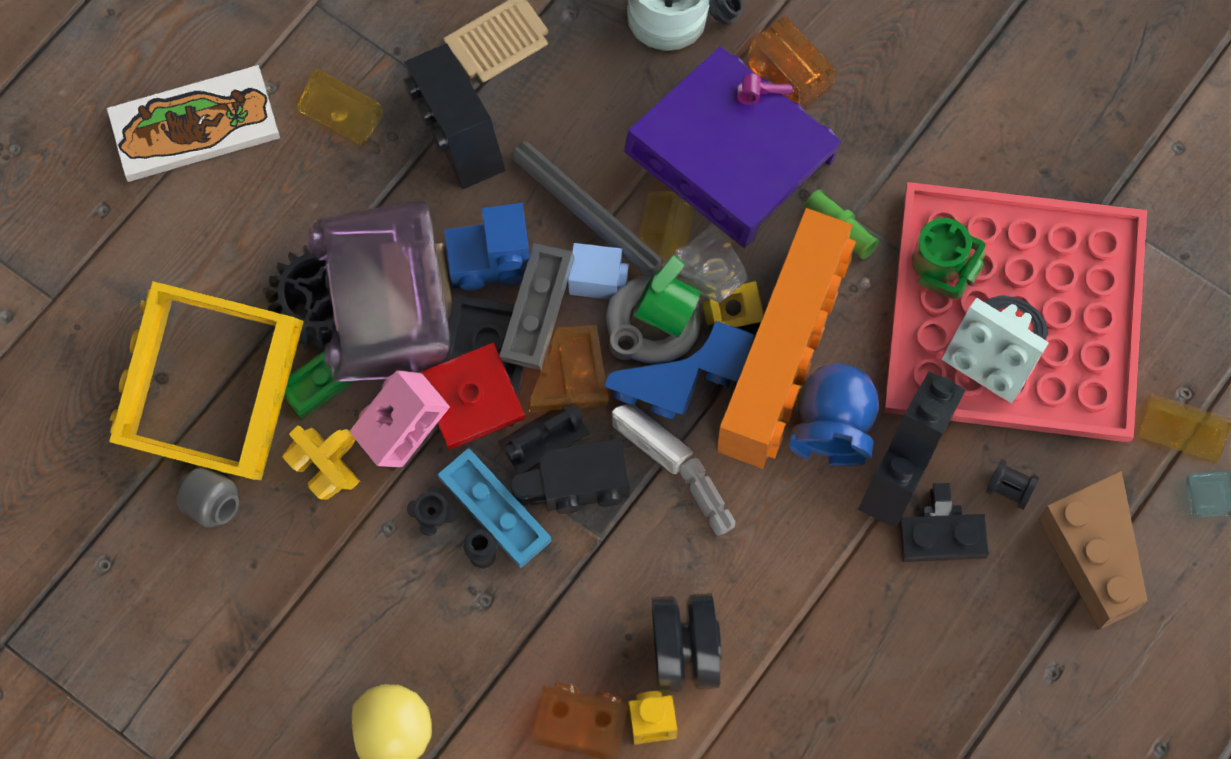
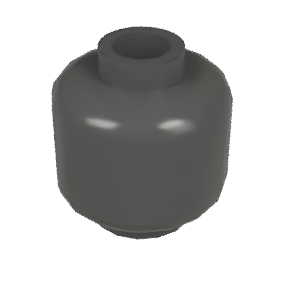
[176,467,239,528]

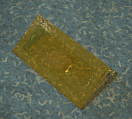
[296,68,384,146]
[638,190,695,271]
[1138,394,1231,462]

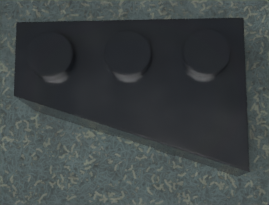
[403,43,506,189]

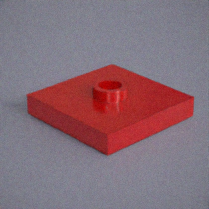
[419,343,525,450]

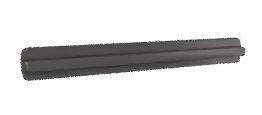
[512,142,662,277]

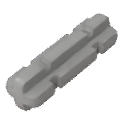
[679,458,735,536]

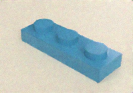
[437,448,552,569]

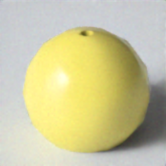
[352,684,432,759]

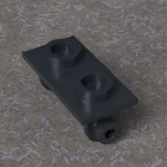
[498,400,590,475]

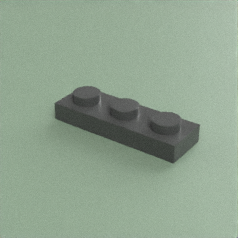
[499,243,575,370]

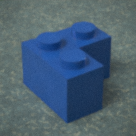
[444,203,530,291]

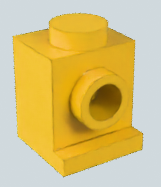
[703,281,764,328]
[628,691,677,745]

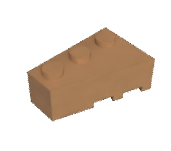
[1039,471,1147,630]

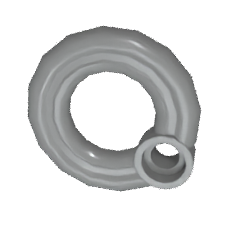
[605,276,702,365]

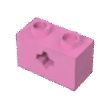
[349,370,450,467]

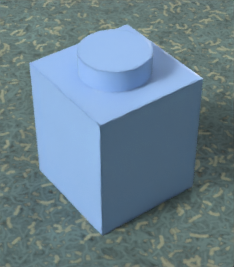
[568,243,629,300]

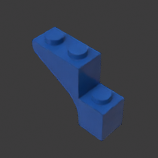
[604,321,756,419]

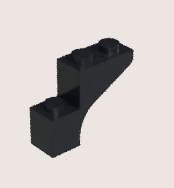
[858,371,966,529]

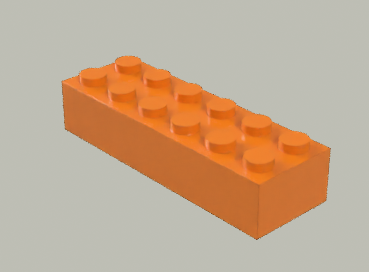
[717,208,856,469]

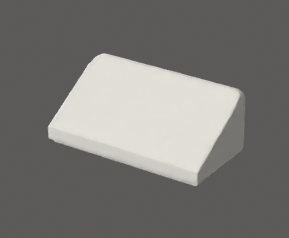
[612,404,693,475]

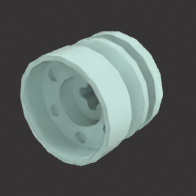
[627,0,710,51]

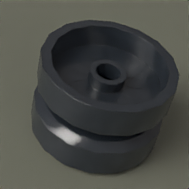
[652,593,722,693]

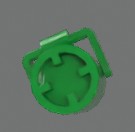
[912,218,986,299]
[633,255,701,338]

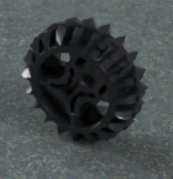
[266,242,376,351]

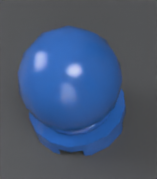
[789,362,879,467]

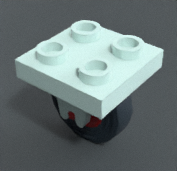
[941,295,1049,404]

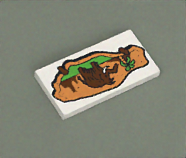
[107,65,280,182]

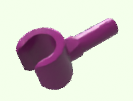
[737,73,792,105]

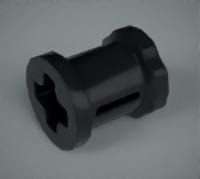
[985,459,1039,510]

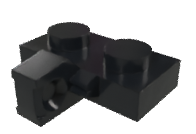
[900,483,989,562]

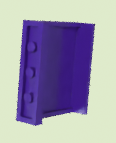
[624,46,841,249]

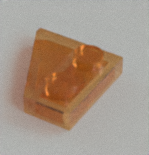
[528,325,609,412]

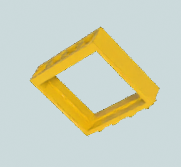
[109,281,304,480]

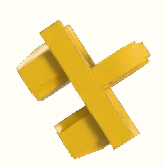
[283,426,360,500]

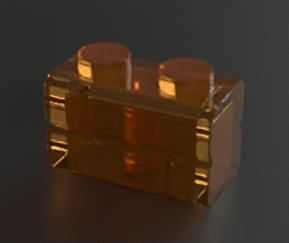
[749,16,837,110]

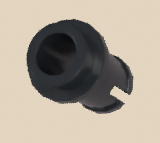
[463,529,497,569]

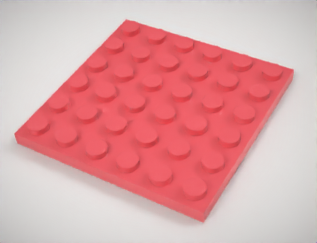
[884,182,1147,443]

